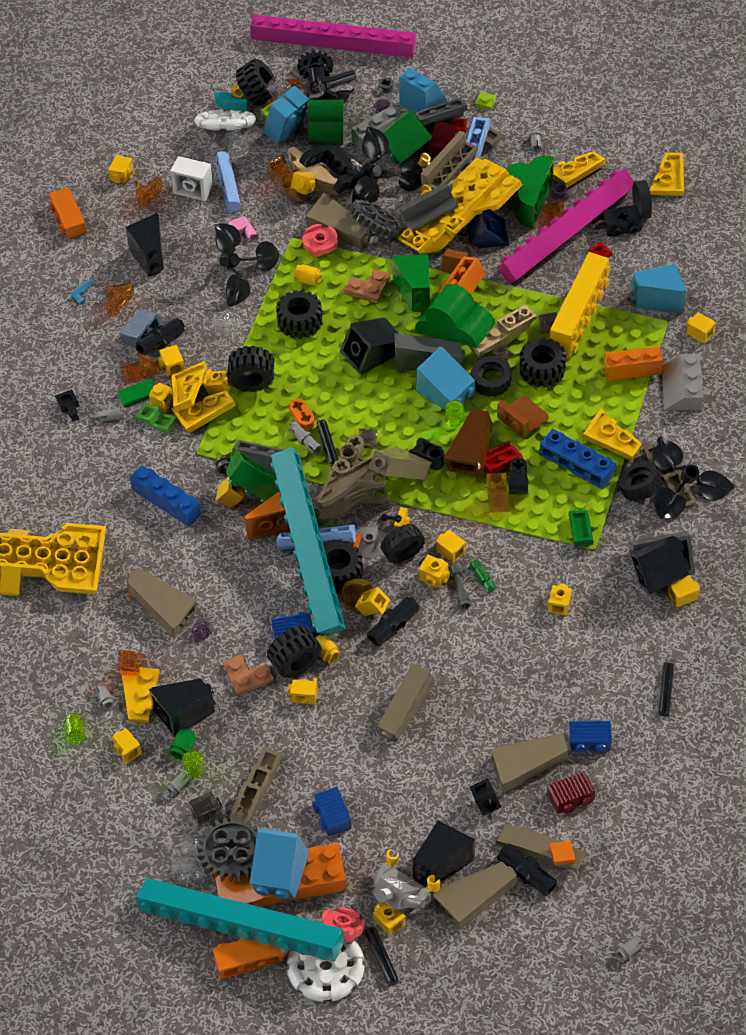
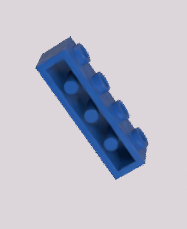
[539,429,616,489]
[130,465,201,527]

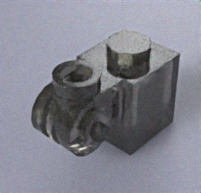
[189,791,230,827]

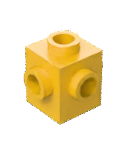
[419,554,450,589]

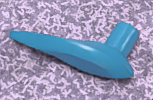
[70,279,94,305]

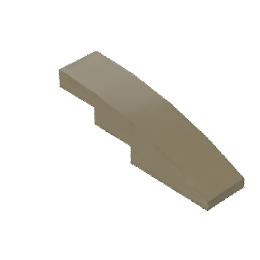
[642,444,696,507]
[229,747,283,824]
[497,824,586,871]

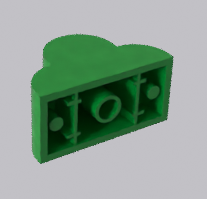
[308,100,344,143]
[504,156,554,229]
[415,284,496,348]

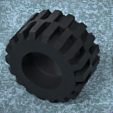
[236,59,278,106]
[276,290,322,339]
[519,338,566,388]
[227,346,274,392]
[324,540,363,593]
[267,626,322,678]

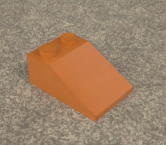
[245,492,290,540]

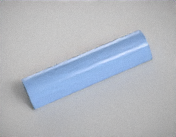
[457,117,491,176]
[216,152,241,213]
[276,525,356,551]

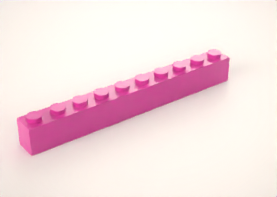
[250,15,416,58]
[497,168,634,284]

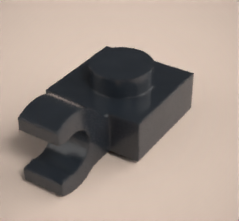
[55,389,79,422]

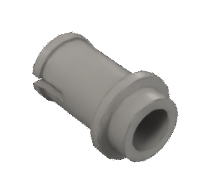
[529,129,542,151]
[98,406,122,423]
[95,683,115,709]
[166,770,192,796]
[616,936,644,961]

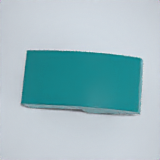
[215,92,248,112]

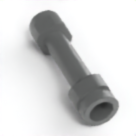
[449,565,471,609]

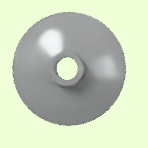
[356,527,387,558]

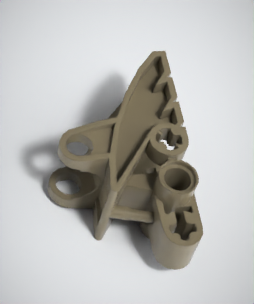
[317,435,387,524]

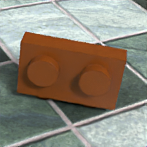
[497,396,549,439]

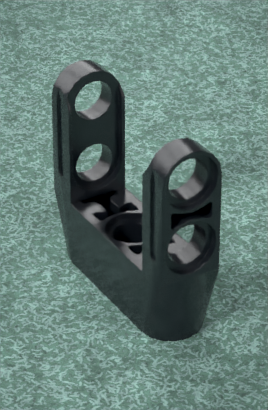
[299,144,366,194]

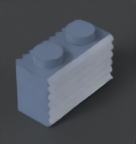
[121,309,162,347]

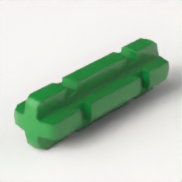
[469,559,495,593]

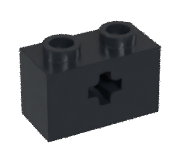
[602,205,642,237]

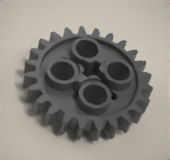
[349,199,404,239]
[197,816,258,882]

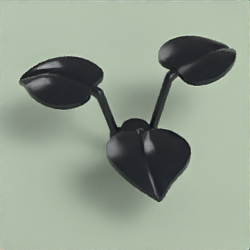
[306,67,354,100]
[352,127,423,204]
[214,223,279,307]
[652,436,734,519]

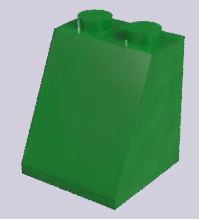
[382,110,432,164]
[392,254,430,312]

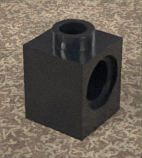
[470,778,502,816]

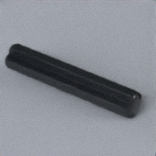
[310,70,356,93]
[317,419,339,467]
[659,662,674,717]
[365,927,399,986]

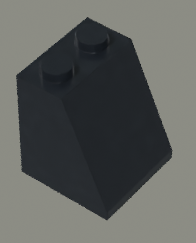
[126,213,164,277]
[340,317,398,374]
[629,535,690,594]
[149,678,215,737]
[412,821,475,887]

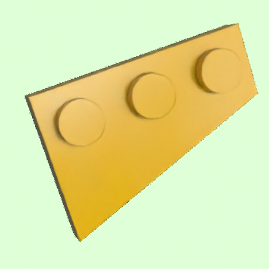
[553,151,606,188]
[650,153,684,196]
[172,361,207,412]
[171,390,236,434]
[583,408,642,461]
[120,665,160,724]

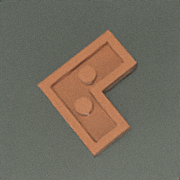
[344,269,391,304]
[223,655,274,695]

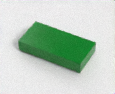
[117,378,154,408]
[568,510,593,547]

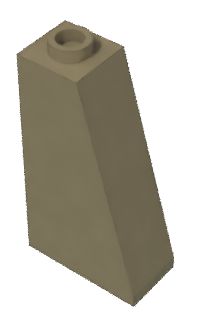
[306,193,371,249]
[368,448,432,480]
[126,568,197,637]
[378,663,435,740]
[491,733,571,793]
[431,862,516,930]

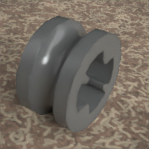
[379,77,394,93]
[215,456,231,474]

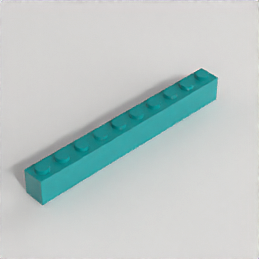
[270,447,346,636]
[136,878,344,962]

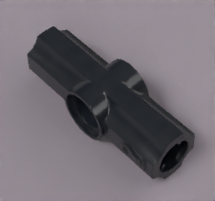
[135,317,185,356]
[367,597,420,646]
[497,844,557,896]

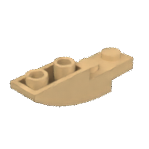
[288,146,339,195]
[468,305,537,357]

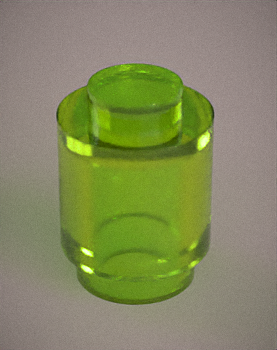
[445,400,464,427]
[63,713,86,744]
[182,750,205,778]

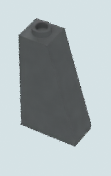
[394,333,465,371]

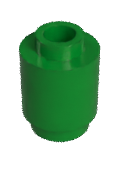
[170,728,197,760]

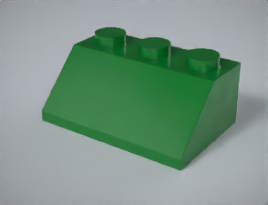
[226,449,280,503]

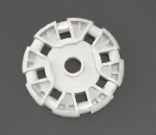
[194,109,256,130]
[287,940,365,1002]

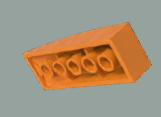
[215,843,347,907]

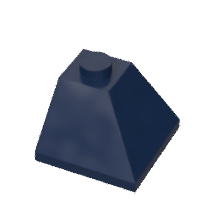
[468,209,509,248]

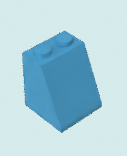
[399,68,447,113]
[629,264,686,314]
[417,346,475,414]
[250,828,309,899]

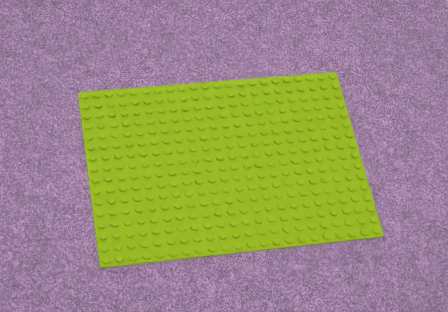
[197,238,668,550]

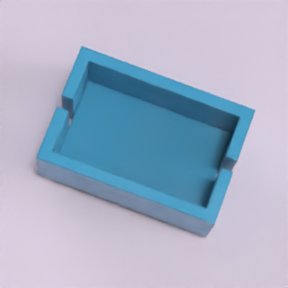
[263,85,309,144]

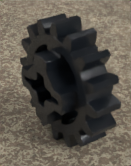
[297,50,333,79]

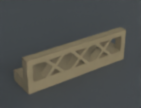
[421,131,478,190]

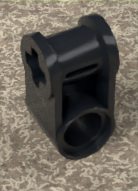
[408,438,445,470]
[509,458,528,494]

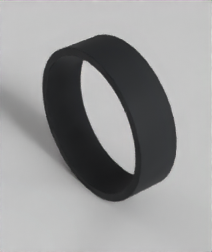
[632,180,652,219]

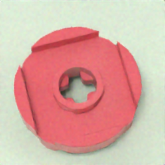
[302,224,338,257]
[321,907,365,942]

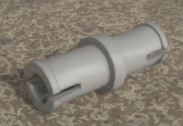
[288,422,322,455]

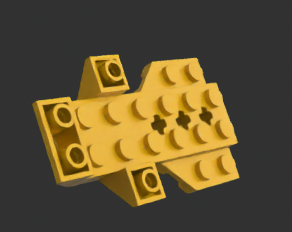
[397,157,523,253]
[0,523,106,596]

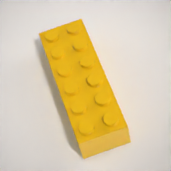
[550,252,611,359]

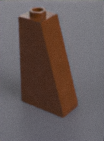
[444,409,493,476]

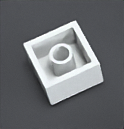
[171,156,213,201]

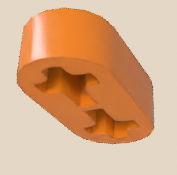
[289,399,315,430]

